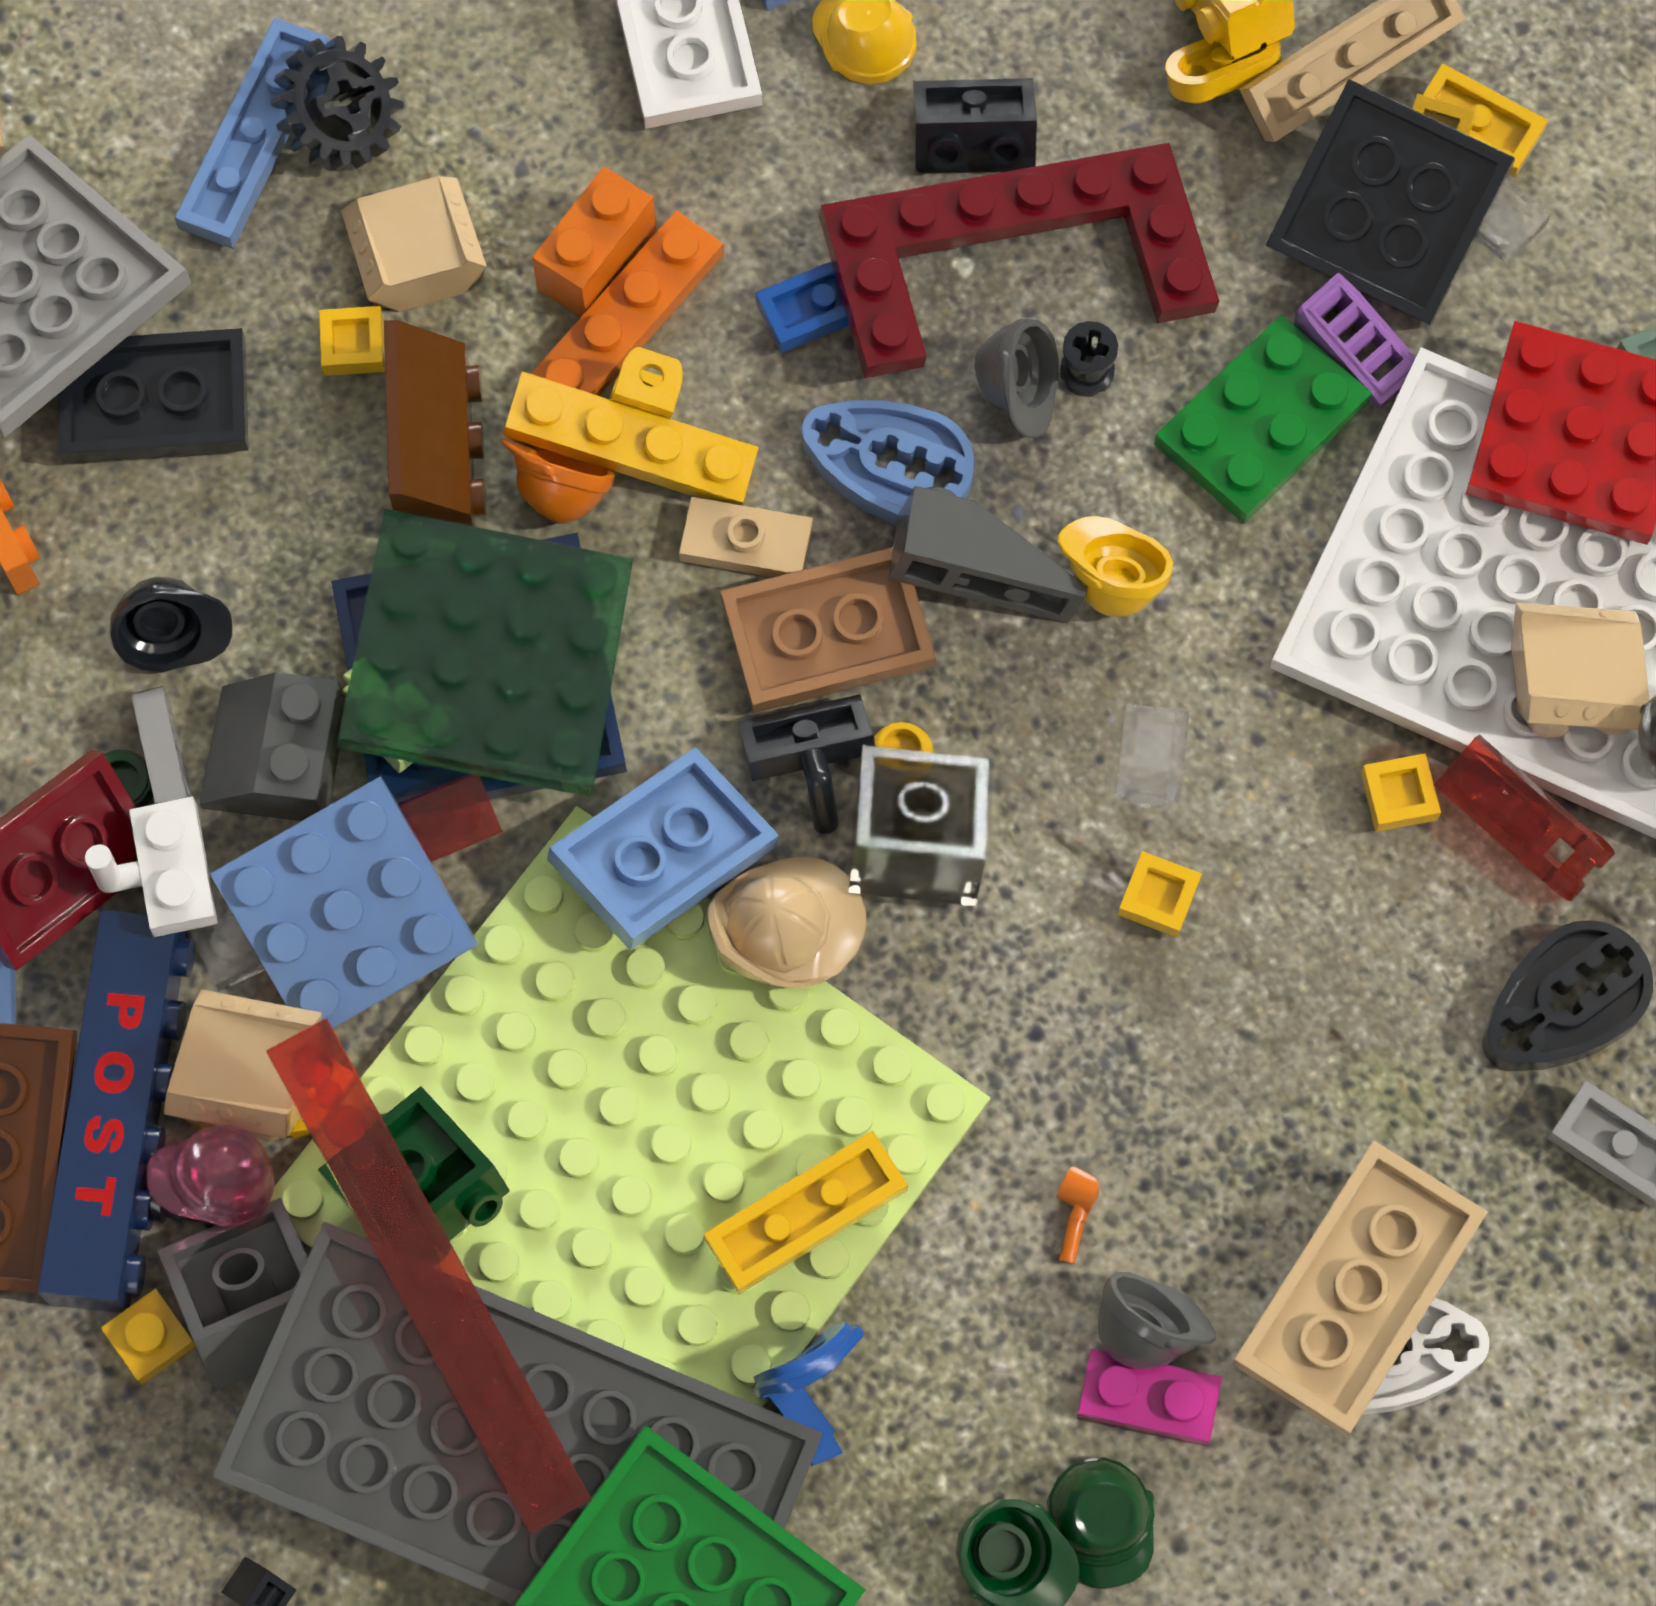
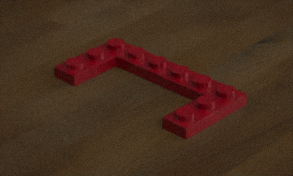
[819,143,1220,378]

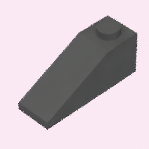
[888,486,1087,623]

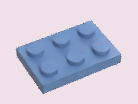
[547,747,779,951]

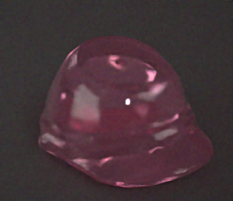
[147,1125,274,1227]

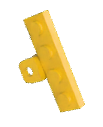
[502,347,759,505]

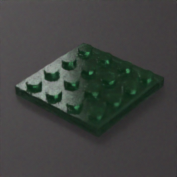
[337,509,633,797]

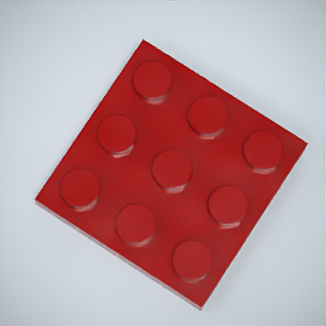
[1465,321,1656,545]

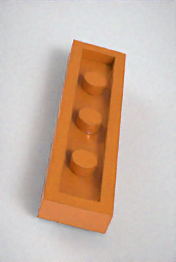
[531,210,724,396]

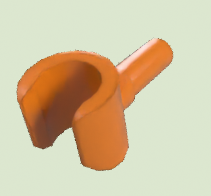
[1056,1167,1099,1264]

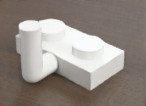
[85,796,218,937]

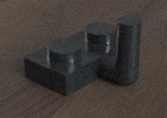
[737,694,876,834]

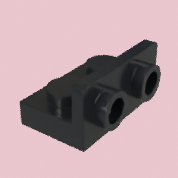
[913,78,1037,173]

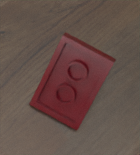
[0,750,138,971]

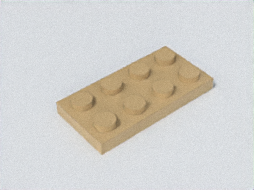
[1232,1140,1488,1438]

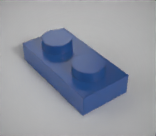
[755,261,849,354]

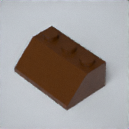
[384,320,487,543]

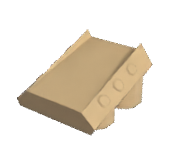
[341,176,487,312]
[1511,603,1650,738]
[163,990,322,1142]

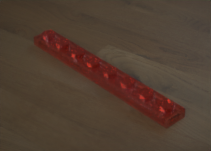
[266,1018,591,1534]

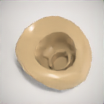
[708,856,867,989]

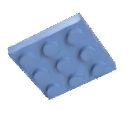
[210,776,478,1035]

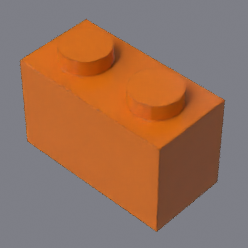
[532,166,657,317]

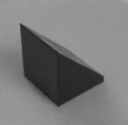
[221,1557,296,1606]

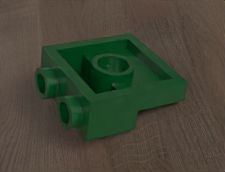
[318,1086,510,1268]

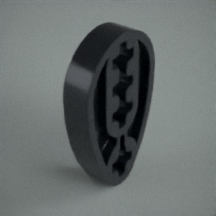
[1482,920,1653,1071]

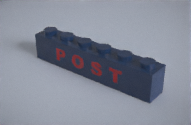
[38,910,195,1313]

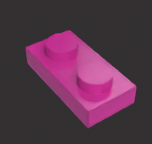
[1077,1349,1222,1446]

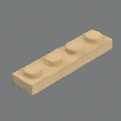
[1239,0,1466,142]

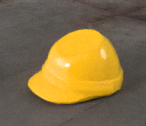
[812,0,917,85]
[1057,516,1173,617]

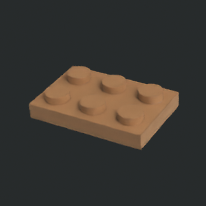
[720,547,936,713]

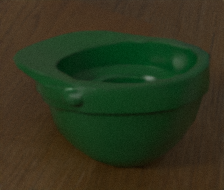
[1047,1457,1155,1589]
[956,1499,1080,1606]

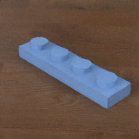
[175,18,330,249]

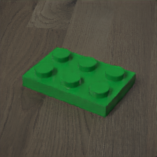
[1154,314,1372,524]

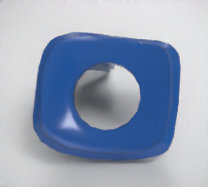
[753,1321,864,1466]

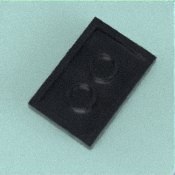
[58,328,249,463]

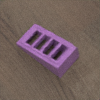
[1293,273,1416,410]

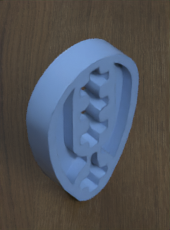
[802,400,974,526]

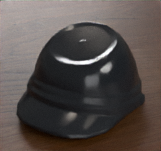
[109,577,233,673]

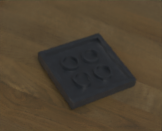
[1266,79,1515,326]

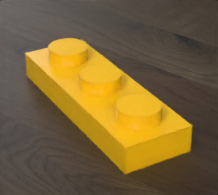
[703,1130,908,1295]

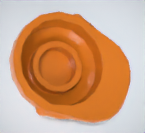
[501,437,615,524]

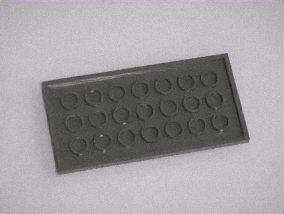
[212,1222,823,1603]

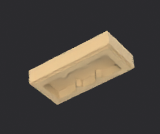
[679,497,813,578]

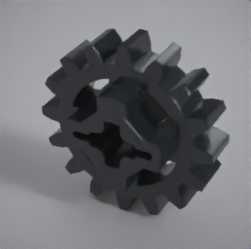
[271,36,404,172]

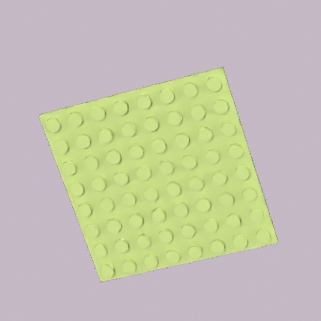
[260,806,991,1408]

